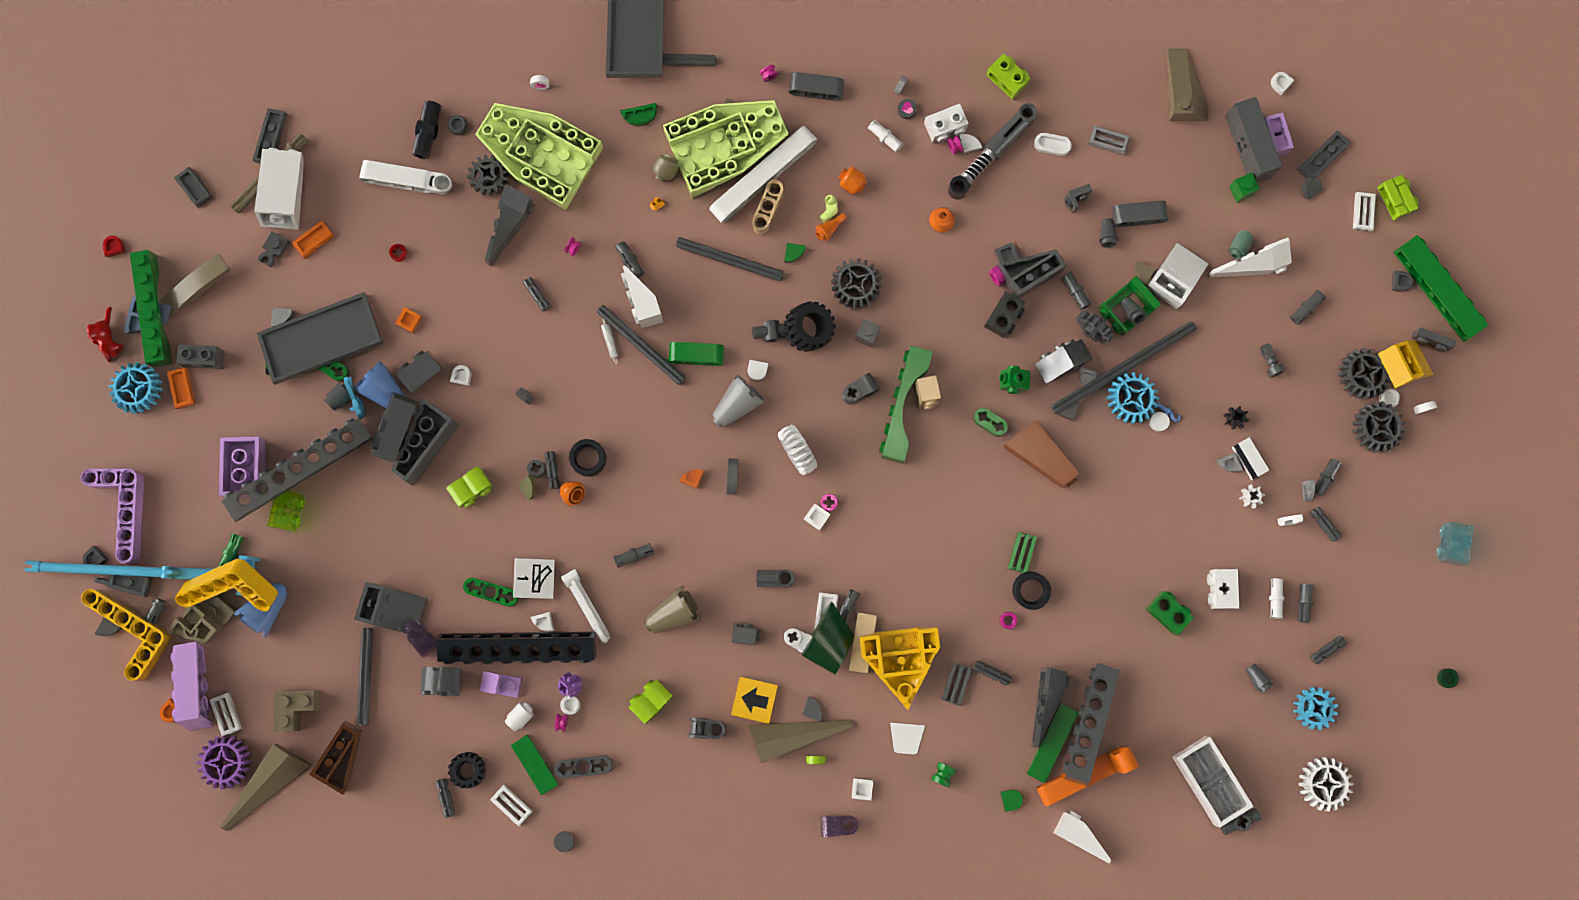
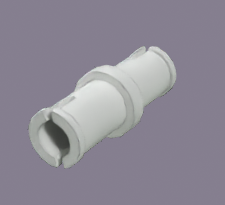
[868,120,903,153]
[1269,578,1285,619]

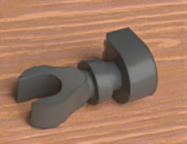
[1260,343,1285,378]

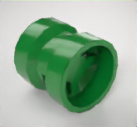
[931,762,957,788]

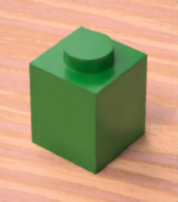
[1229,172,1260,202]

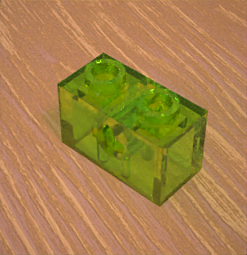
[267,491,305,532]

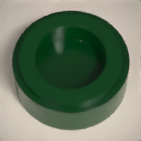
[1437,668,1459,688]

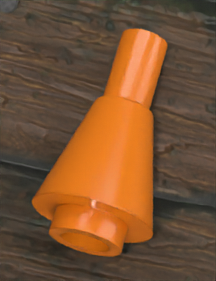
[815,213,847,241]

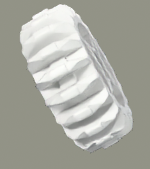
[778,424,817,475]
[1298,757,1354,812]

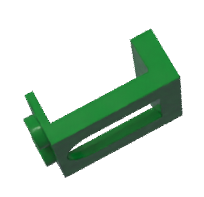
[1098,276,1161,336]

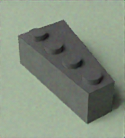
[391,399,459,486]

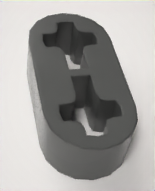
[727,458,738,495]

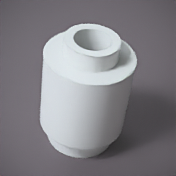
[505,702,534,732]

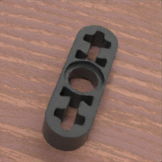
[555,756,613,778]

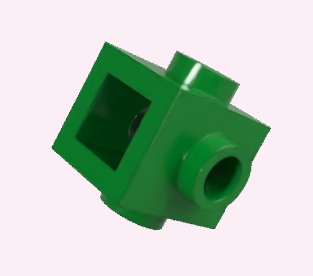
[999,366,1030,394]

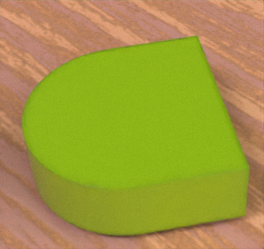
[806,755,826,764]

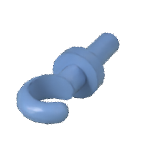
[1156,402,1181,422]

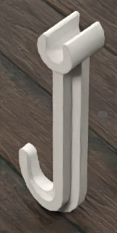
[561,569,610,643]

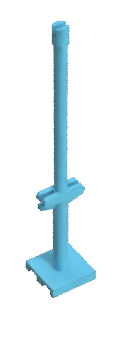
[24,555,260,596]

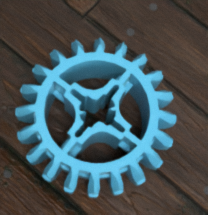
[108,362,163,414]
[1107,372,1159,424]

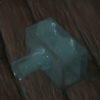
[1437,522,1474,566]

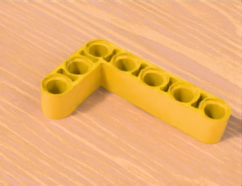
[175,559,278,611]
[81,589,171,681]

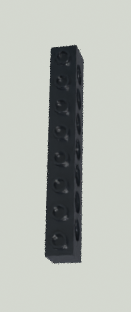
[436,632,596,664]

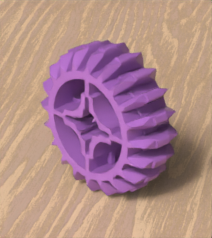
[196,735,252,790]

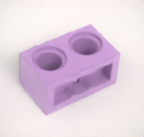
[1264,112,1294,157]

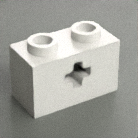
[1207,569,1239,609]

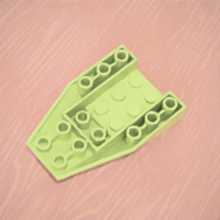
[663,100,788,199]
[475,103,603,211]

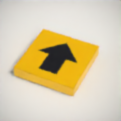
[731,677,778,724]

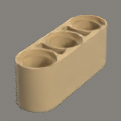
[752,180,784,235]

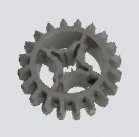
[831,258,882,309]
[1338,348,1391,399]
[1352,401,1406,453]

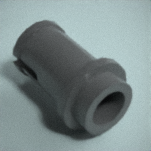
[144,598,167,624]

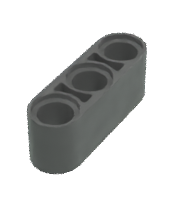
[789,72,844,101]
[1112,201,1168,227]

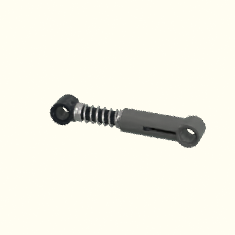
[948,103,1037,200]

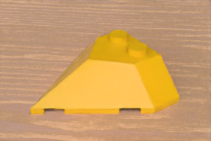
[859,627,940,710]

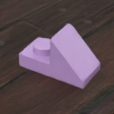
[480,671,522,698]

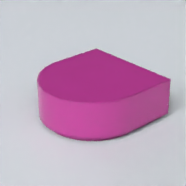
[988,266,1006,286]

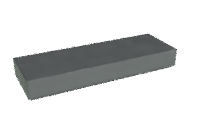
[252,108,288,164]
[1297,130,1351,179]

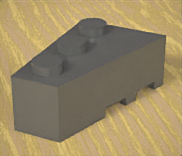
[371,392,418,463]

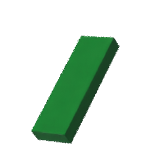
[511,734,559,796]

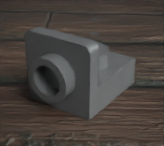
[1065,184,1092,213]

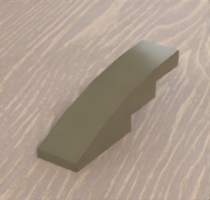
[160,254,231,316]

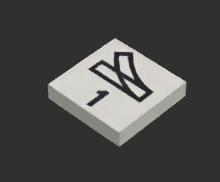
[513,558,555,599]

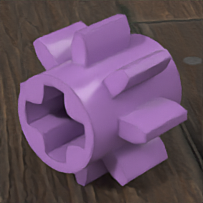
[558,672,582,698]

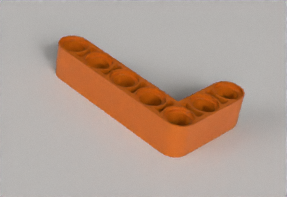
[1036,746,1139,806]

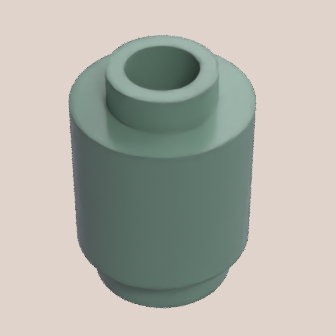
[1228,230,1254,260]

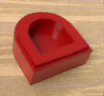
[102,235,126,257]

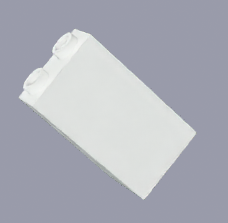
[254,148,304,230]

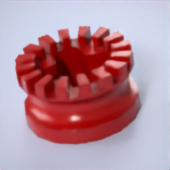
[389,243,407,262]

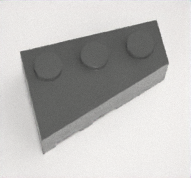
[997,250,1067,298]

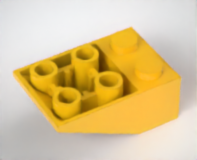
[1378,340,1433,388]

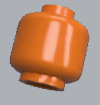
[838,166,867,195]

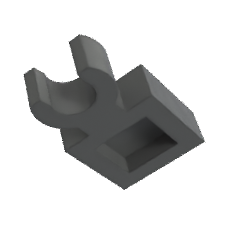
[258,231,290,267]

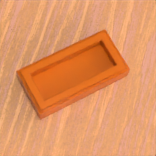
[292,220,334,259]
[167,367,196,409]

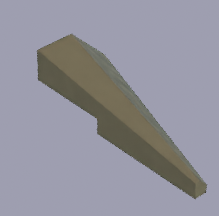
[748,720,853,763]
[220,744,311,831]

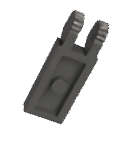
[94,575,153,597]

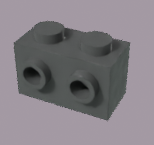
[396,350,443,393]

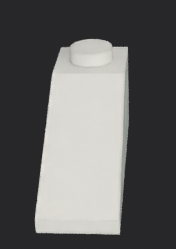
[1053,811,1111,864]

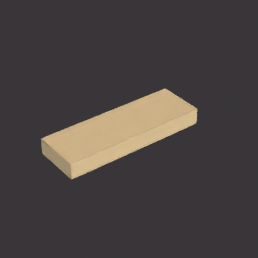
[848,613,877,674]

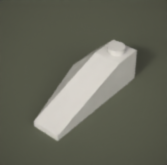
[1208,237,1292,278]

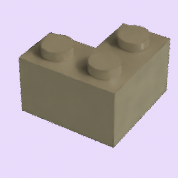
[273,691,320,732]

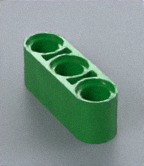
[668,342,724,366]

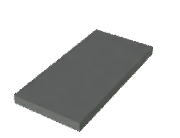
[606,0,664,78]
[257,292,383,385]

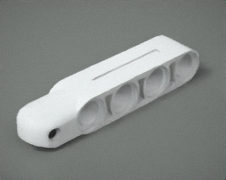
[359,160,453,194]

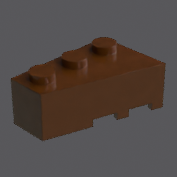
[309,721,362,795]

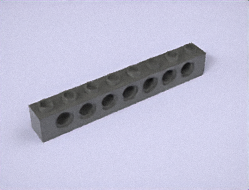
[221,418,372,523]

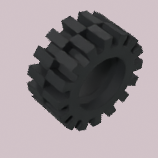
[448,752,486,789]

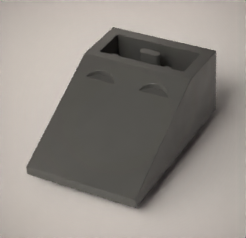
[354,582,427,636]

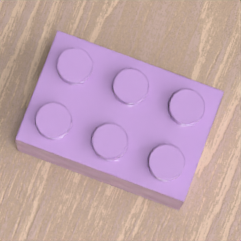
[219,437,266,498]

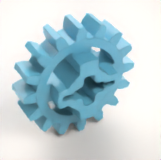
[1293,687,1338,730]

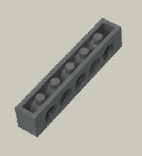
[1062,663,1120,786]

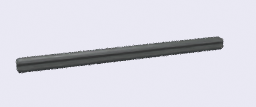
[1051,321,1197,414]

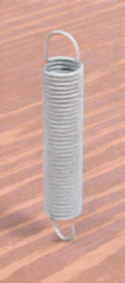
[601,318,619,364]

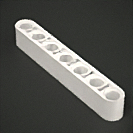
[709,126,818,224]

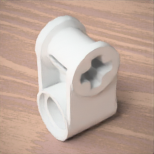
[784,628,812,653]

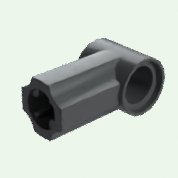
[756,569,795,588]

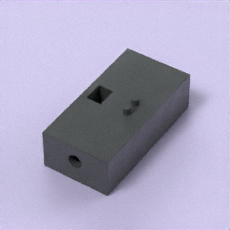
[1225,97,1282,182]

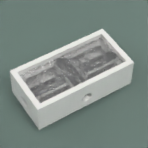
[1172,736,1254,827]

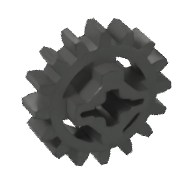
[467,154,509,196]
[1076,310,1114,345]

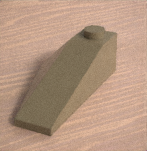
[1167,49,1207,121]

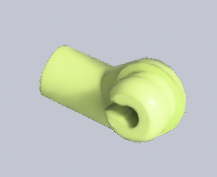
[820,195,838,223]

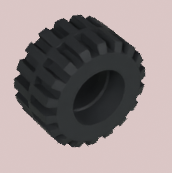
[783,301,836,352]

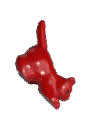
[86,307,124,363]

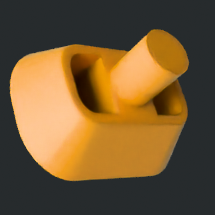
[650,197,665,211]

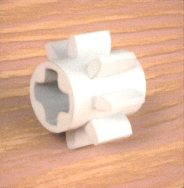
[1239,484,1265,509]

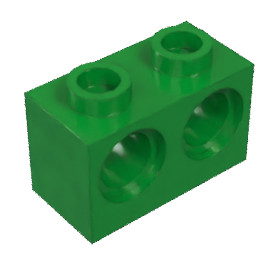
[1145,591,1194,635]

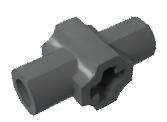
[752,320,788,342]
[1220,808,1261,835]

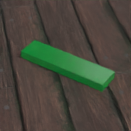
[1026,703,1079,783]

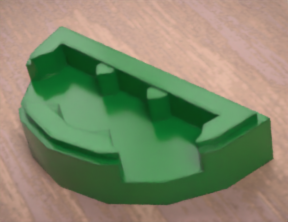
[620,103,657,126]

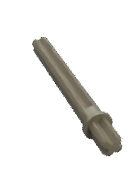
[231,133,308,213]

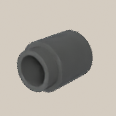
[324,383,351,411]

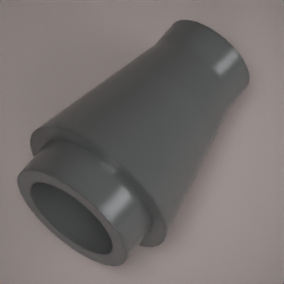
[1099,218,1118,248]
[1121,297,1146,325]
[1246,663,1274,693]

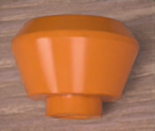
[929,207,955,232]
[560,481,585,506]

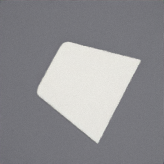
[890,723,925,754]

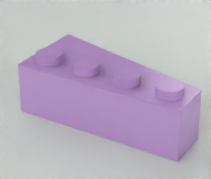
[171,642,213,731]

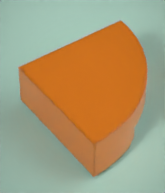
[680,469,705,489]

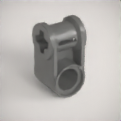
[842,372,879,405]
[688,717,727,739]

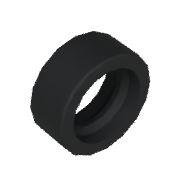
[569,439,607,477]
[1012,571,1051,610]

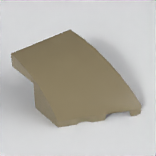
[166,594,238,644]

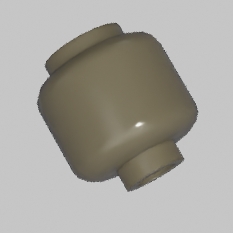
[652,153,679,183]

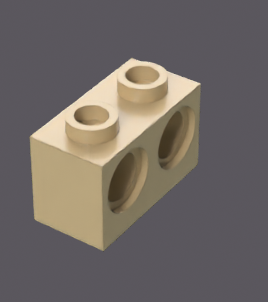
[914,376,941,410]

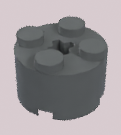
[420,667,462,696]

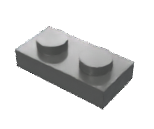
[1411,327,1456,352]

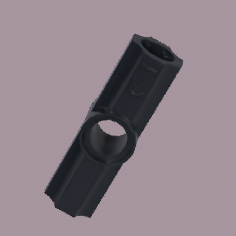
[412,100,441,159]

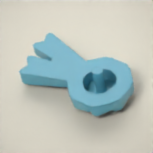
[344,377,366,419]

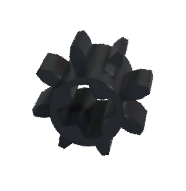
[1223,406,1249,430]

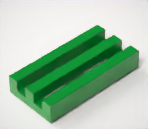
[1007,531,1037,573]

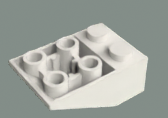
[1147,243,1208,309]
[621,266,663,329]

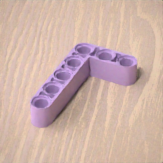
[81,469,144,565]

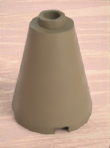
[644,586,701,633]

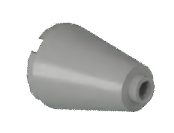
[712,375,765,428]

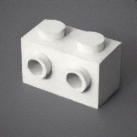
[924,104,969,143]

